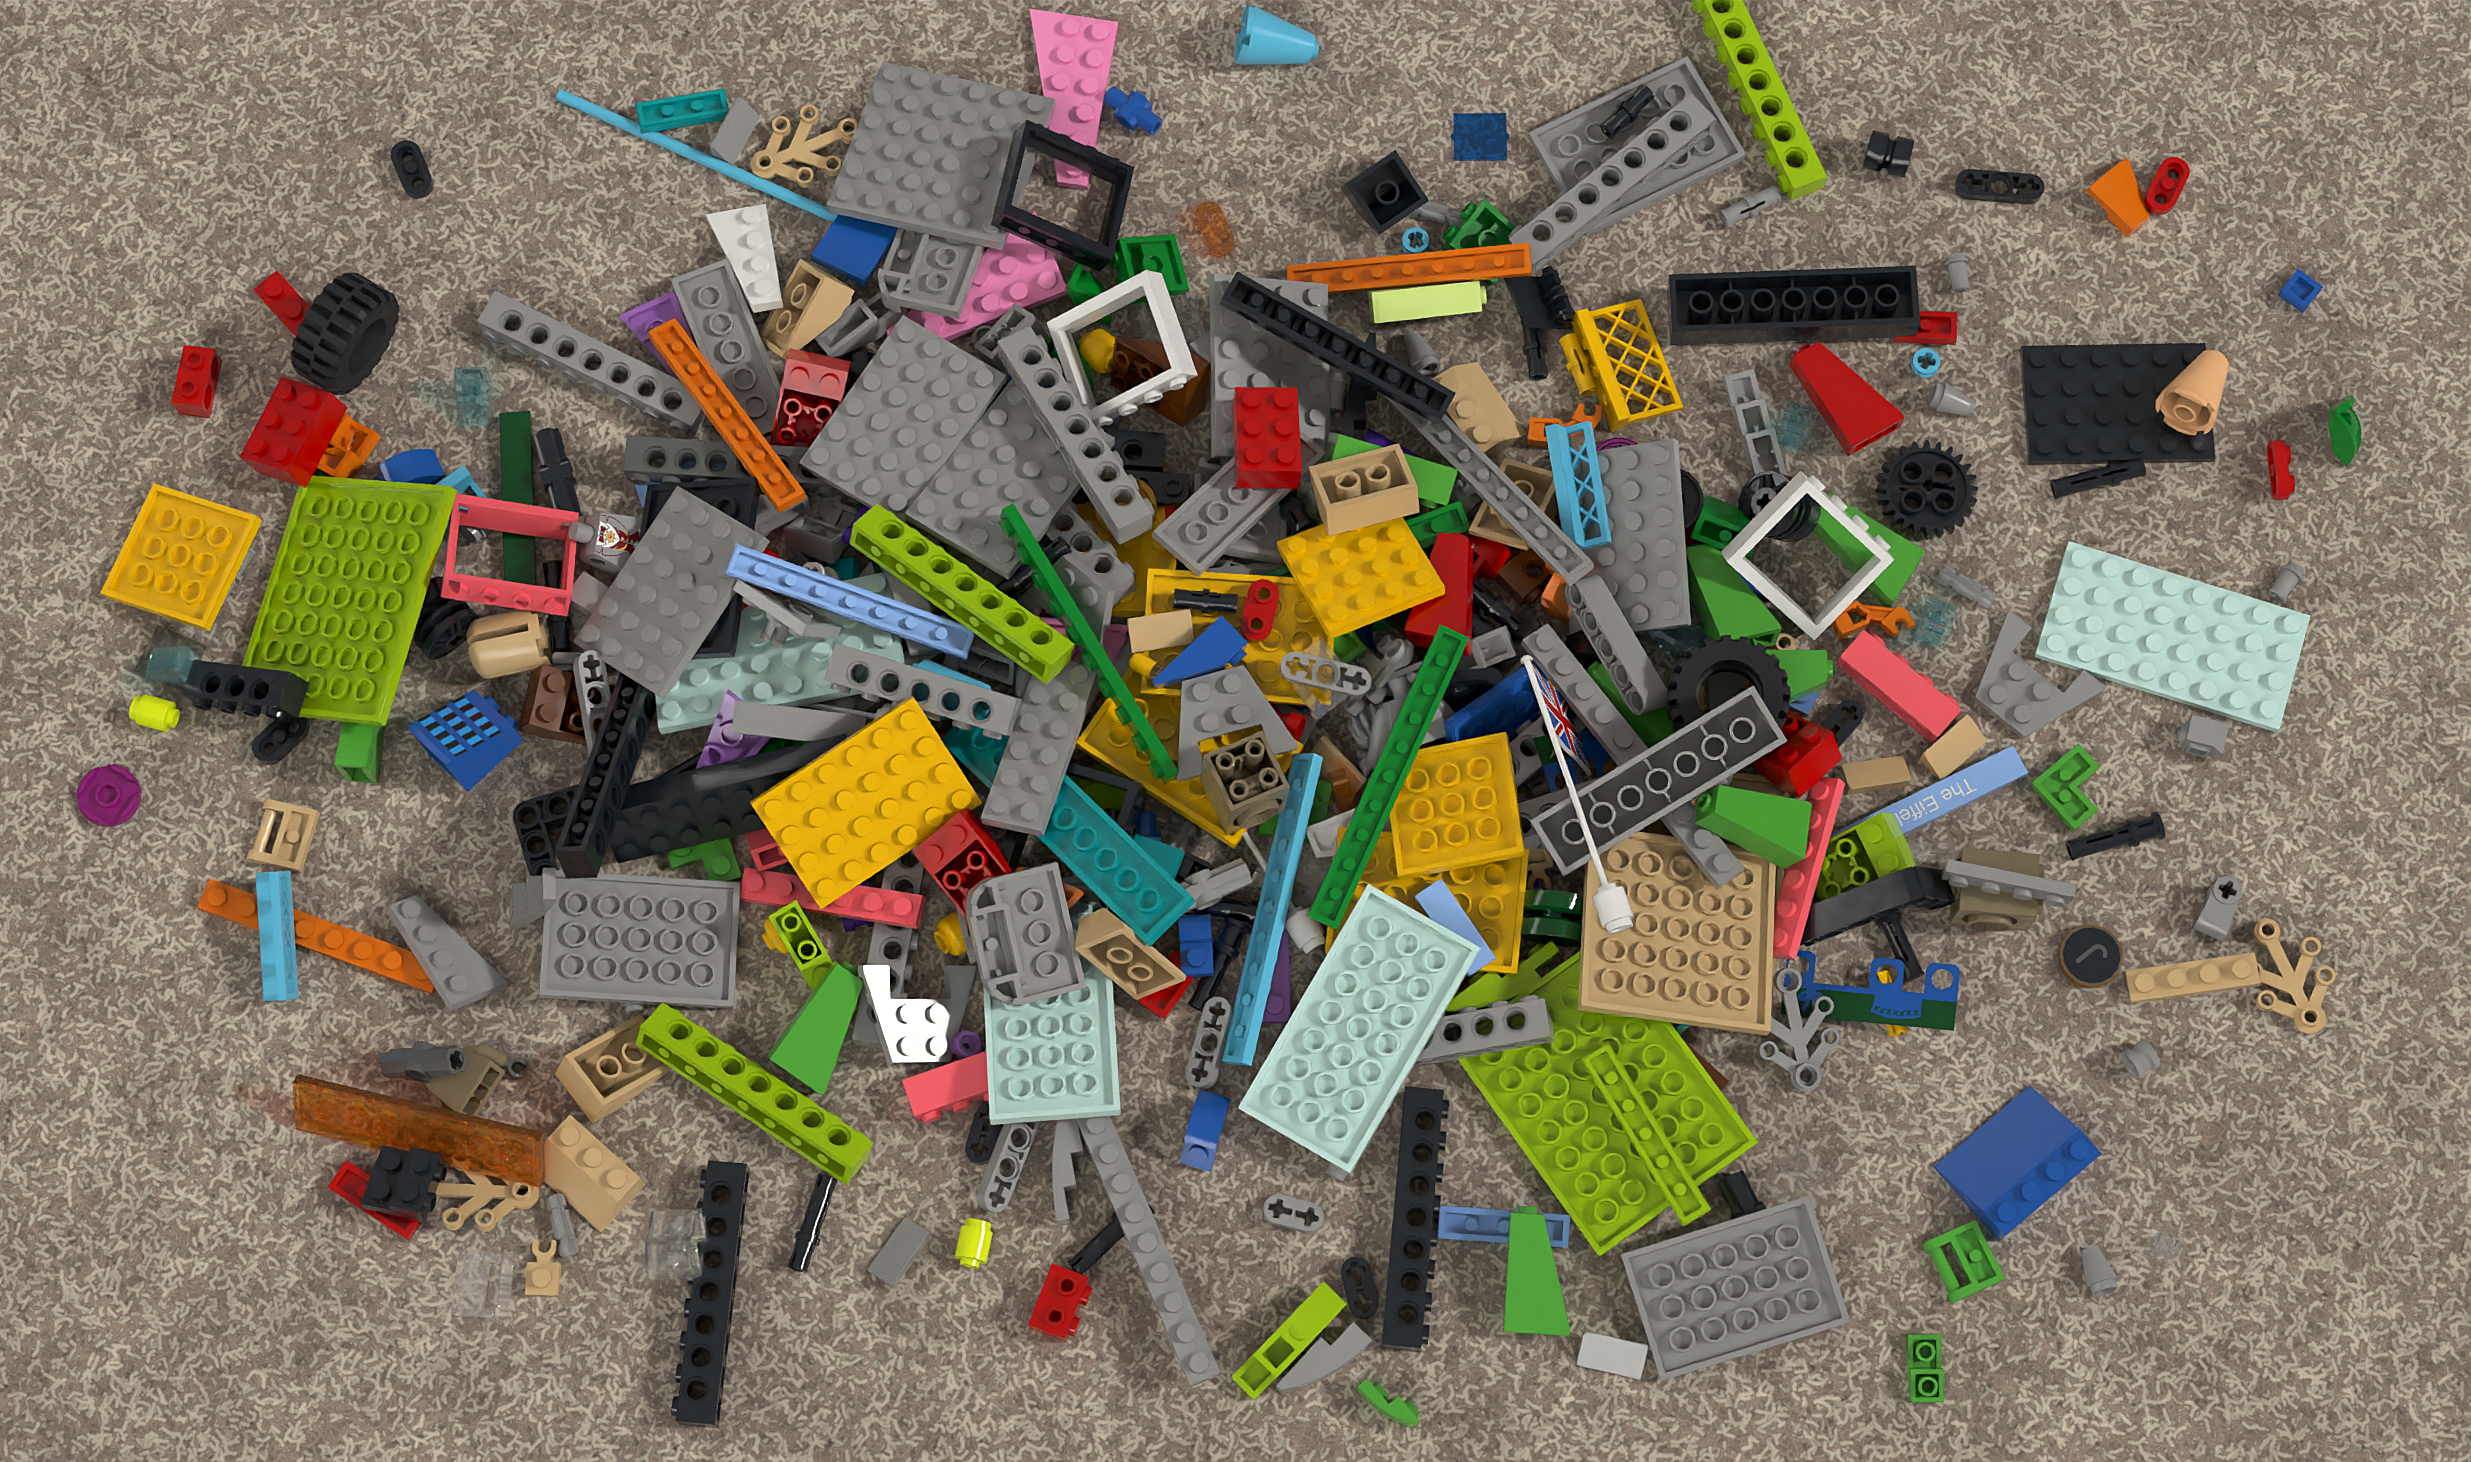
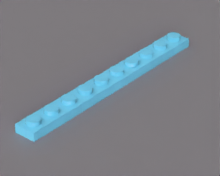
[1222,753,1323,1066]

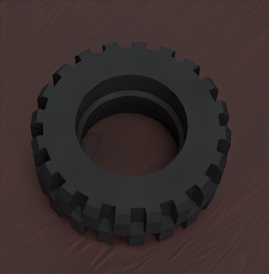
[290,272,400,395]
[1667,635,1791,732]

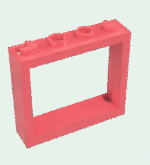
[441,494,579,616]

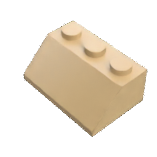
[1432,362,1528,459]
[1308,443,1419,536]
[1074,908,1186,1000]
[530,1115,646,1232]

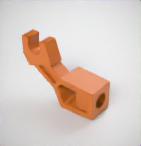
[1527,403,1602,449]
[1831,600,1915,640]

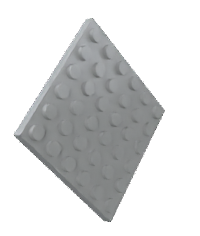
[827,62,1056,250]

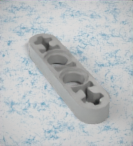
[573,650,611,756]
[976,1121,1041,1213]

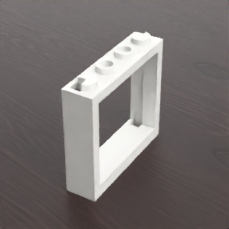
[1047,270,1198,428]
[1721,470,1894,640]

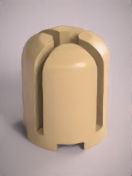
[466,609,552,680]

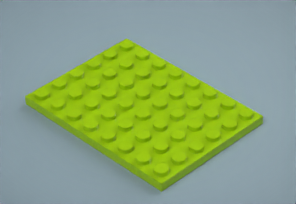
[242,476,457,726]
[1455,950,1758,1257]

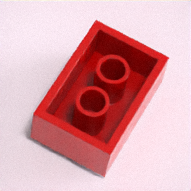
[240,377,347,488]
[1232,387,1302,489]

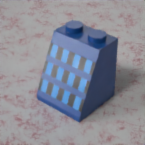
[407,690,523,792]

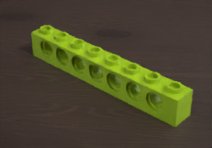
[1691,0,1827,201]
[849,504,1075,685]
[636,1003,874,1185]

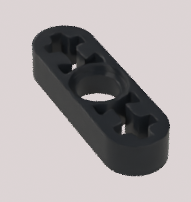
[1954,169,2045,204]

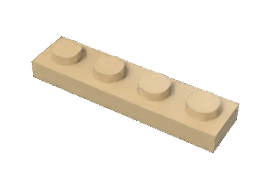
[2125,952,2261,1004]

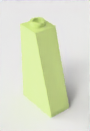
[1367,280,1487,323]

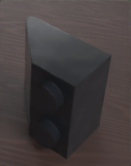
[1340,150,1429,235]

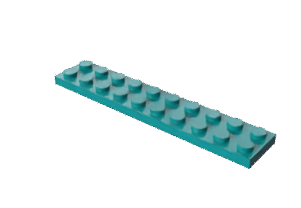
[941,710,1196,947]

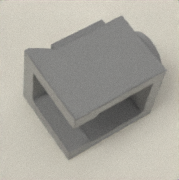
[2177,715,2229,761]

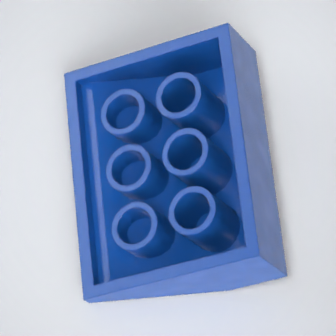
[1933,1086,2102,1242]

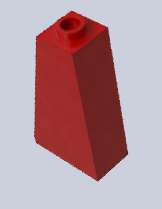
[1790,342,1905,456]
[1404,532,1474,657]

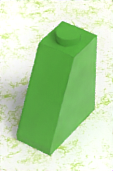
[1749,650,1833,704]

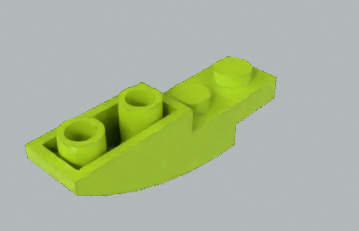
[768,899,859,1012]
[1444,941,1560,1016]
[1231,1281,1347,1400]

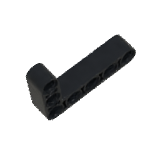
[513,784,579,922]
[1800,866,1955,947]

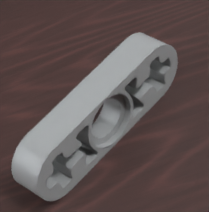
[1280,652,1371,697]
[1186,997,1234,1090]

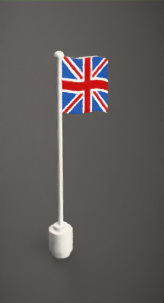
[1521,655,1633,934]

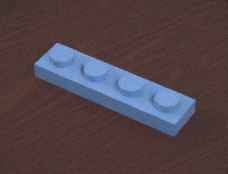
[1437,1205,1570,1248]

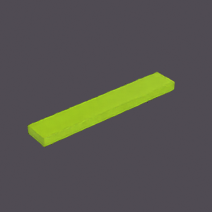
[1581,1042,1711,1227]

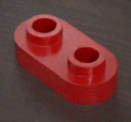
[2144,157,2190,215]
[2266,440,2295,500]
[1240,579,1279,643]

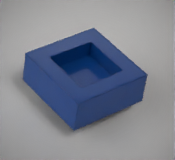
[2278,269,2323,313]

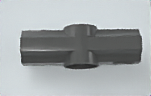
[378,1041,467,1083]

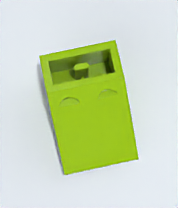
[1816,812,1918,901]

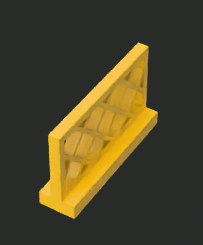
[1571,299,1683,433]

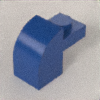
[372,449,445,485]
[1179,914,1214,977]
[1180,1090,1231,1172]

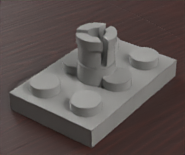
[733,579,842,648]

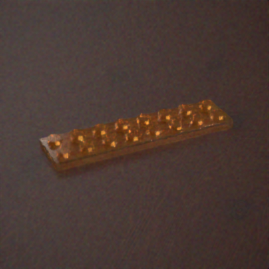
[292,1074,545,1188]

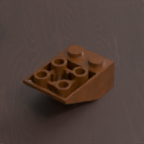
[1110,336,1211,427]
[517,664,615,745]

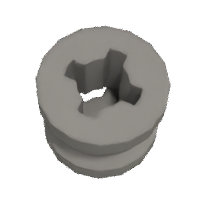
[2120,1039,2161,1080]

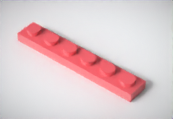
[1773,778,1845,960]
[739,867,926,929]

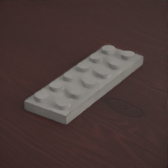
[670,258,781,437]
[1152,430,1326,577]
[981,660,1099,837]

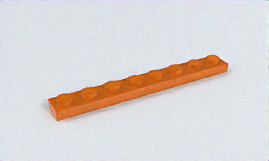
[1287,243,1532,295]
[648,318,806,513]
[197,879,436,995]

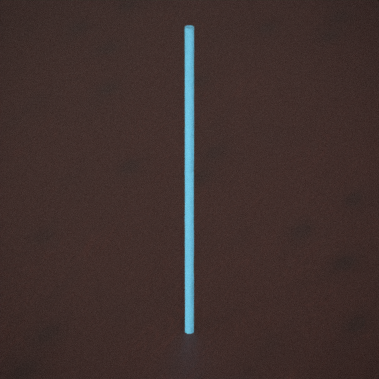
[556,89,838,223]

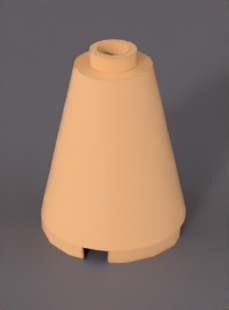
[2156,350,2229,435]

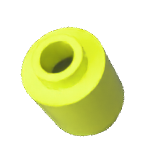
[129,694,180,732]
[955,1218,993,1269]

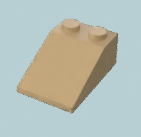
[759,258,854,360]
[1469,458,1558,551]
[555,1014,672,1124]

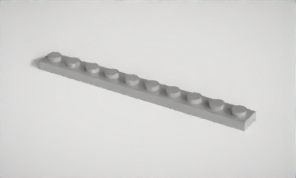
[1379,393,1594,587]
[1521,623,1745,890]
[1075,1116,1221,1387]

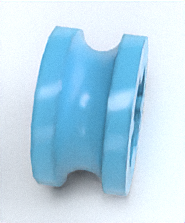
[1402,227,1429,254]
[1911,348,1940,378]

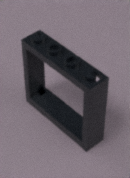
[991,120,1135,272]
[1000,762,1147,909]

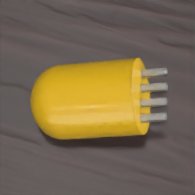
[1129,653,1163,679]

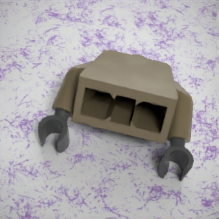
[426,1044,527,1147]

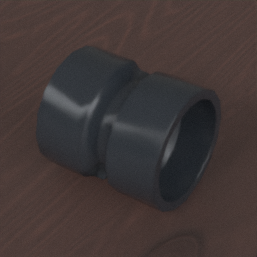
[1863,130,1914,178]

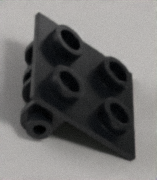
[1504,266,1575,329]

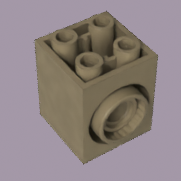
[1200,731,1290,836]
[1950,847,2044,932]

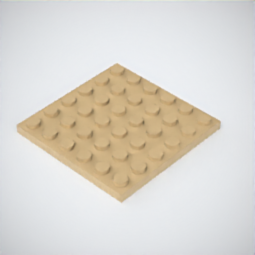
[1578,832,1776,1036]

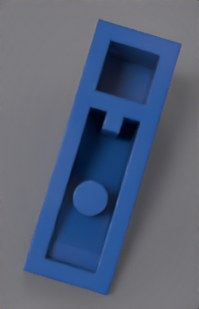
[1152,615,1248,689]

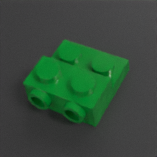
[1441,199,1516,286]
[1109,234,1189,304]

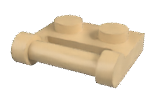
[246,799,320,873]

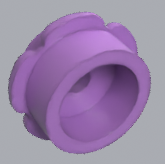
[950,1030,981,1060]

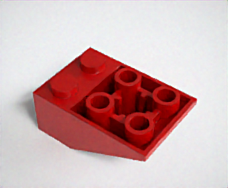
[769,348,851,448]
[1750,712,1842,798]
[912,808,1012,920]

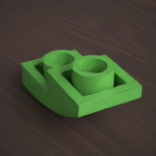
[1906,1333,1944,1402]
[1357,1378,1420,1429]

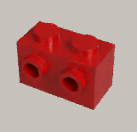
[1028,1263,1093,1343]

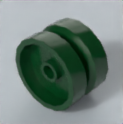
[1520,889,1583,947]

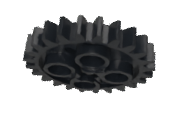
[1875,440,1978,540]

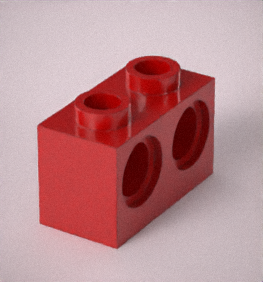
[171,345,222,418]

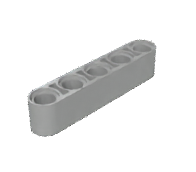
[1564,575,1668,716]

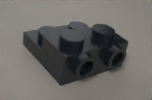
[360,1145,448,1223]

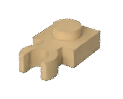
[1526,848,1553,890]
[525,1239,561,1297]

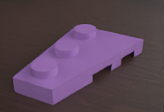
[618,291,697,379]
[695,689,770,769]
[1232,928,1291,1024]

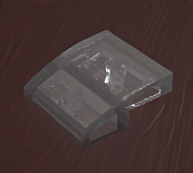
[645,1208,706,1280]

